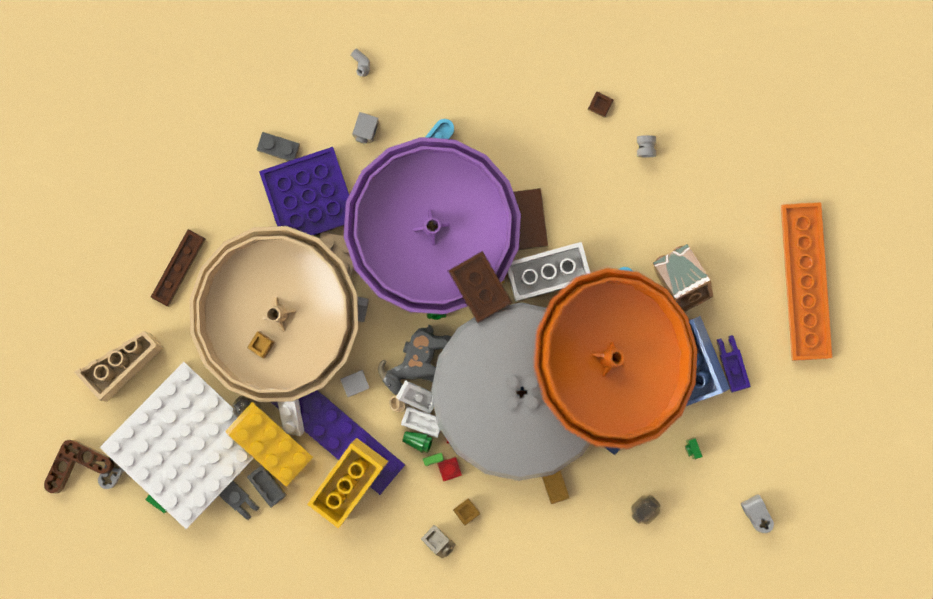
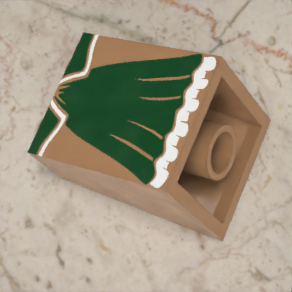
[653,244,713,312]

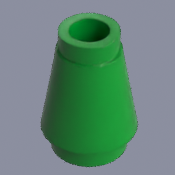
[402,431,433,453]

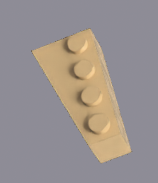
[74,331,164,402]

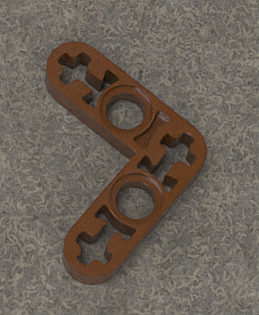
[44,440,114,494]

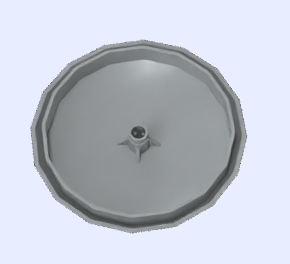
[431,302,591,481]

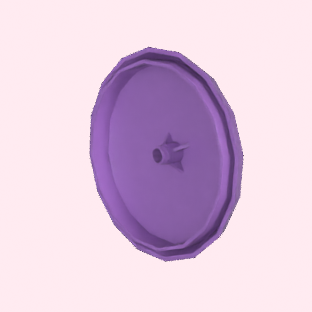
[344,137,521,314]

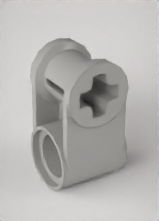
[741,494,774,533]

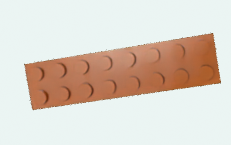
[781,202,832,361]

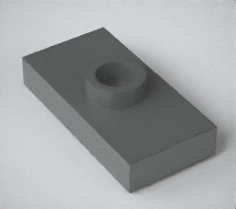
[247,465,287,508]

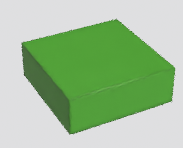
[423,452,444,466]

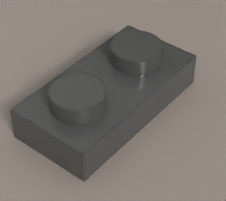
[257,132,300,161]

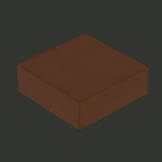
[588,91,614,118]

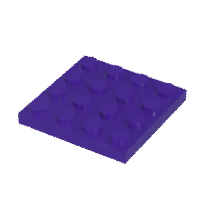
[259,147,349,236]

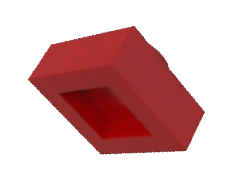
[437,457,462,482]

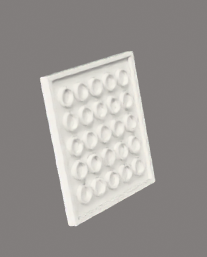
[100,362,254,529]

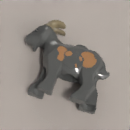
[378,325,452,395]

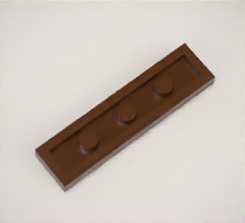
[150,229,206,307]

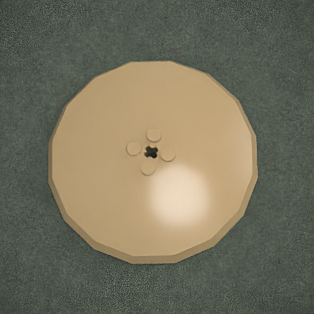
[190,226,358,402]

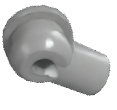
[351,48,370,77]

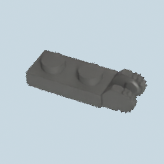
[219,481,260,520]

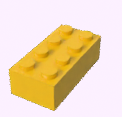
[225,402,313,487]
[307,438,388,528]

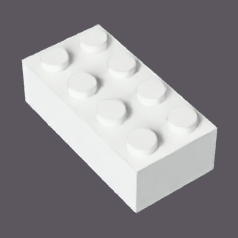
[507,242,590,302]

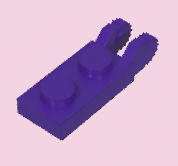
[717,335,751,393]

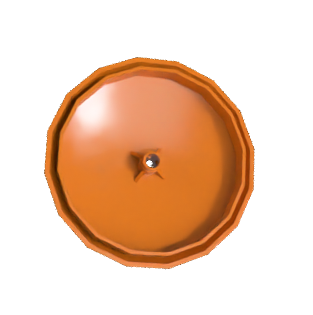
[534,268,697,449]

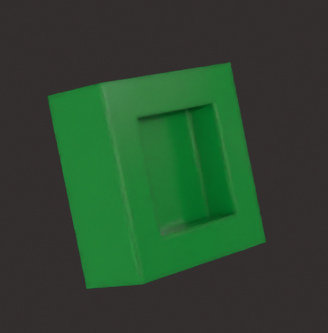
[685,438,703,459]

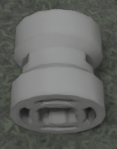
[637,135,656,158]

